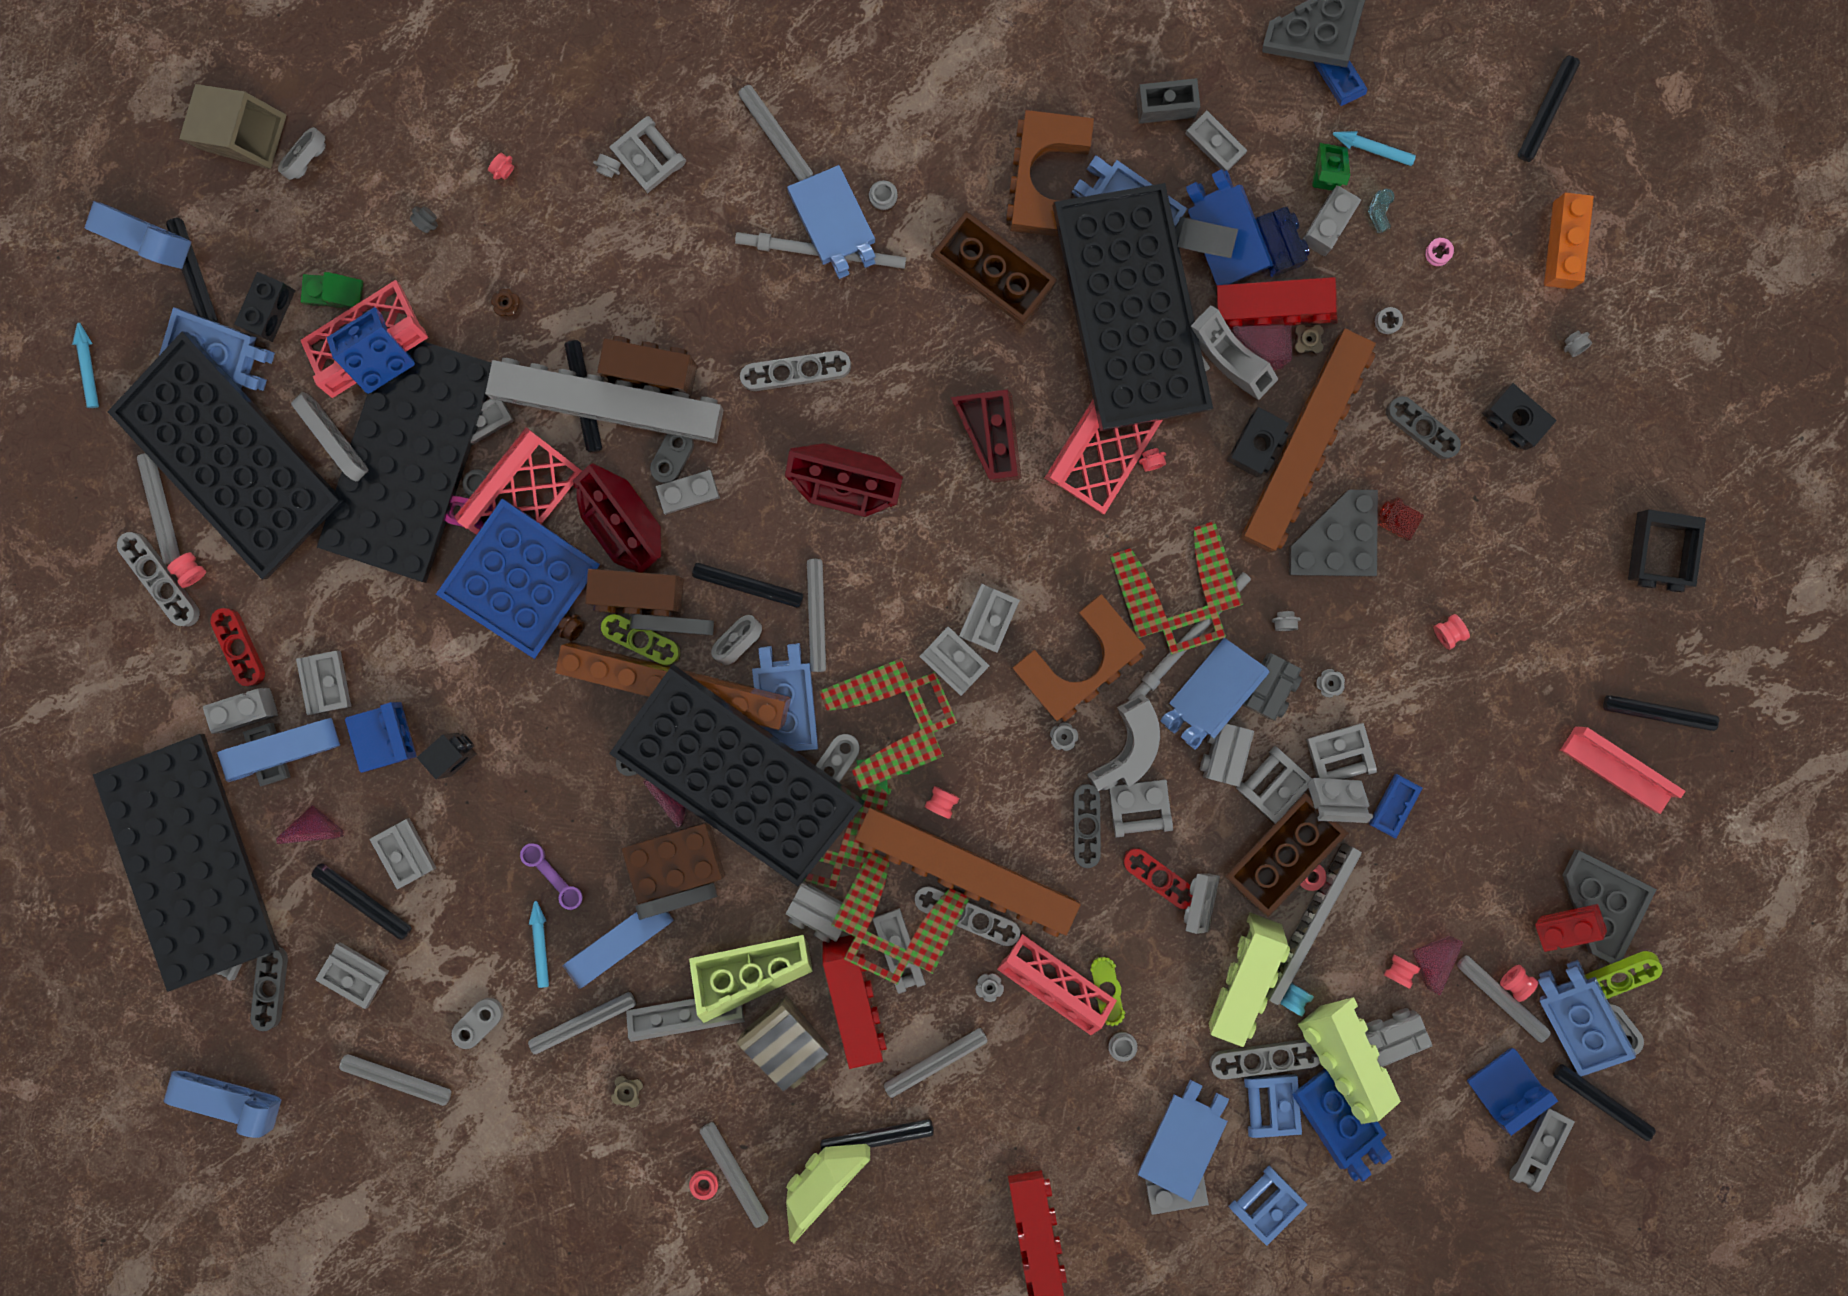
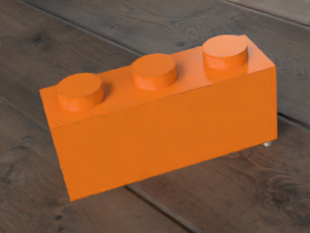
[1544,193,1594,289]

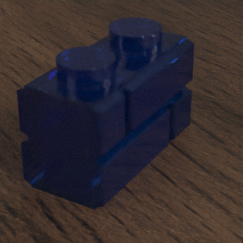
[1256,206,1310,277]

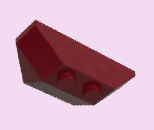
[785,443,903,517]
[573,463,661,573]

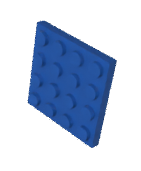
[436,498,600,659]

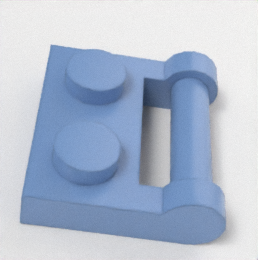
[1244,1074,1302,1138]
[1229,1165,1308,1246]

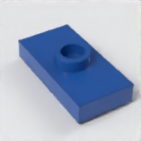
[1313,60,1367,106]
[1368,774,1423,839]

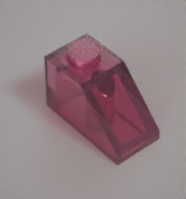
[1231,325,1292,370]

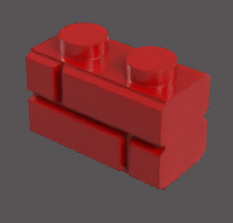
[1535,904,1607,952]

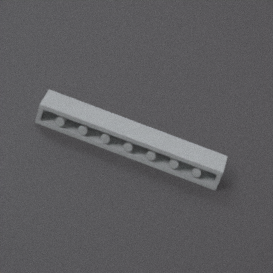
[485,358,724,443]

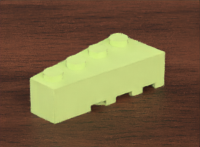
[1209,912,1290,1047]
[689,935,813,1023]
[1298,997,1401,1124]

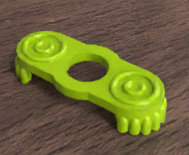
[1090,957,1125,1026]

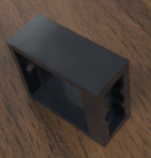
[1628,509,1706,592]

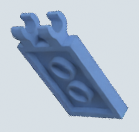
[1071,155,1187,227]
[787,165,876,279]
[159,307,275,391]
[1160,638,1270,749]
[752,643,818,751]
[1538,960,1636,1076]
[1137,1080,1229,1202]

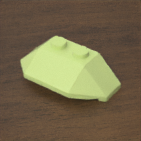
[786,1144,870,1243]

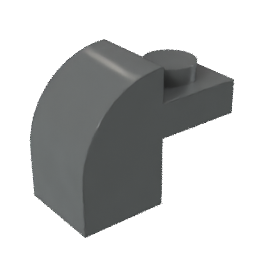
[1175,217,1238,258]

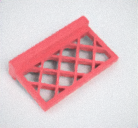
[300,280,429,398]
[1044,399,1163,514]
[454,427,582,535]

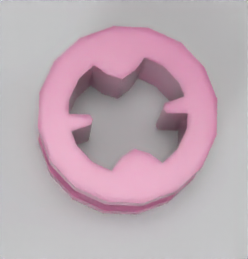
[1425,238,1454,266]

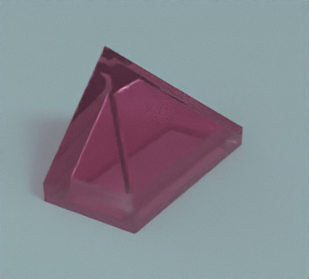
[643,780,688,828]
[276,805,344,844]
[1412,936,1464,995]

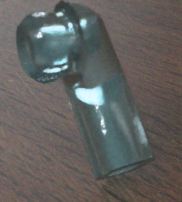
[1368,189,1394,234]

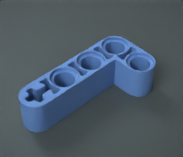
[84,201,192,269]
[217,718,340,782]
[562,898,674,989]
[164,1071,281,1138]

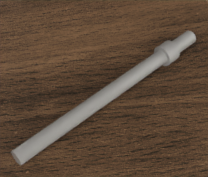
[735,232,906,269]
[1127,572,1251,701]

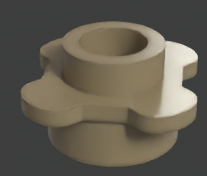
[1295,325,1324,354]
[611,1076,643,1108]

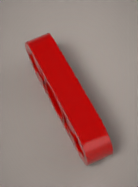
[210,608,265,686]
[1123,848,1193,909]

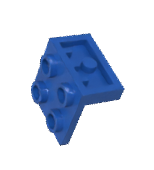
[326,307,415,394]
[345,702,417,772]
[1467,1048,1558,1136]

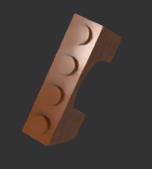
[1006,110,1094,237]
[1011,594,1146,722]

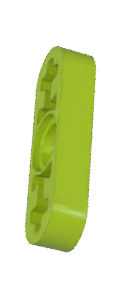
[601,614,680,665]
[1585,951,1663,999]

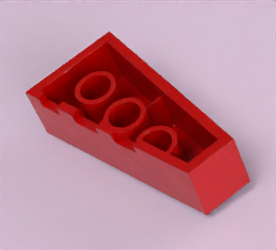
[1217,277,1338,329]
[823,935,887,1069]
[1008,1170,1067,1296]

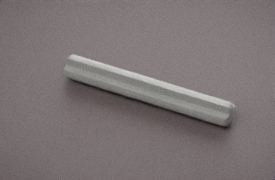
[738,85,813,181]
[137,453,180,564]
[807,559,826,672]
[1457,955,1551,1043]
[528,992,636,1054]
[884,1028,987,1098]
[339,1054,451,1106]
[700,1122,768,1228]

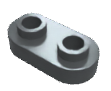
[650,434,694,484]

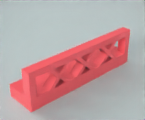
[1560,727,1685,814]
[997,934,1117,1035]

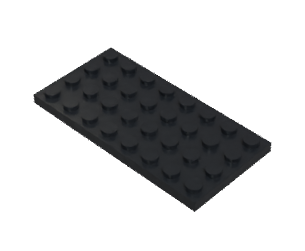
[1052,183,1213,431]
[108,331,344,580]
[317,341,492,583]
[609,664,865,887]
[93,734,280,992]

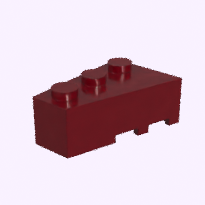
[950,389,1022,483]

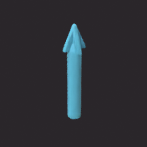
[1333,131,1416,166]
[72,322,99,408]
[528,901,549,988]

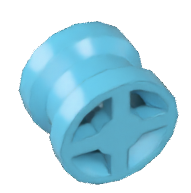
[1280,983,1314,1017]

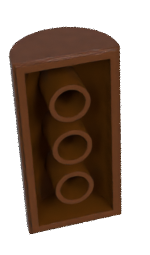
[931,211,1058,326]
[1225,793,1349,918]

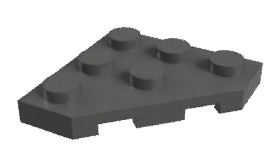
[1262,0,1366,68]
[1289,490,1378,577]
[1562,849,1657,964]

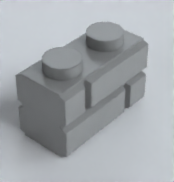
[1301,185,1361,256]
[203,688,278,734]
[1200,724,1254,787]
[786,881,843,943]
[1365,1008,1432,1067]

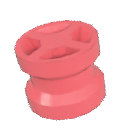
[167,552,206,588]
[1433,614,1470,650]
[924,786,960,819]
[1384,955,1421,989]
[1500,965,1538,1002]

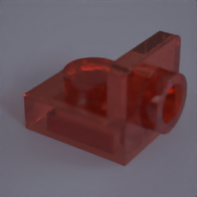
[1378,497,1424,541]

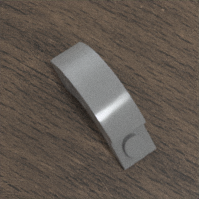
[1191,305,1278,400]
[1087,694,1160,791]

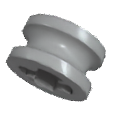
[1374,307,1403,334]

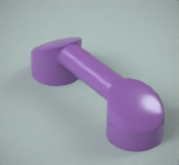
[520,843,583,910]

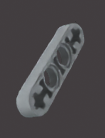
[740,351,851,391]
[291,392,368,482]
[117,532,200,626]
[915,885,1020,946]
[1209,1039,1320,1079]

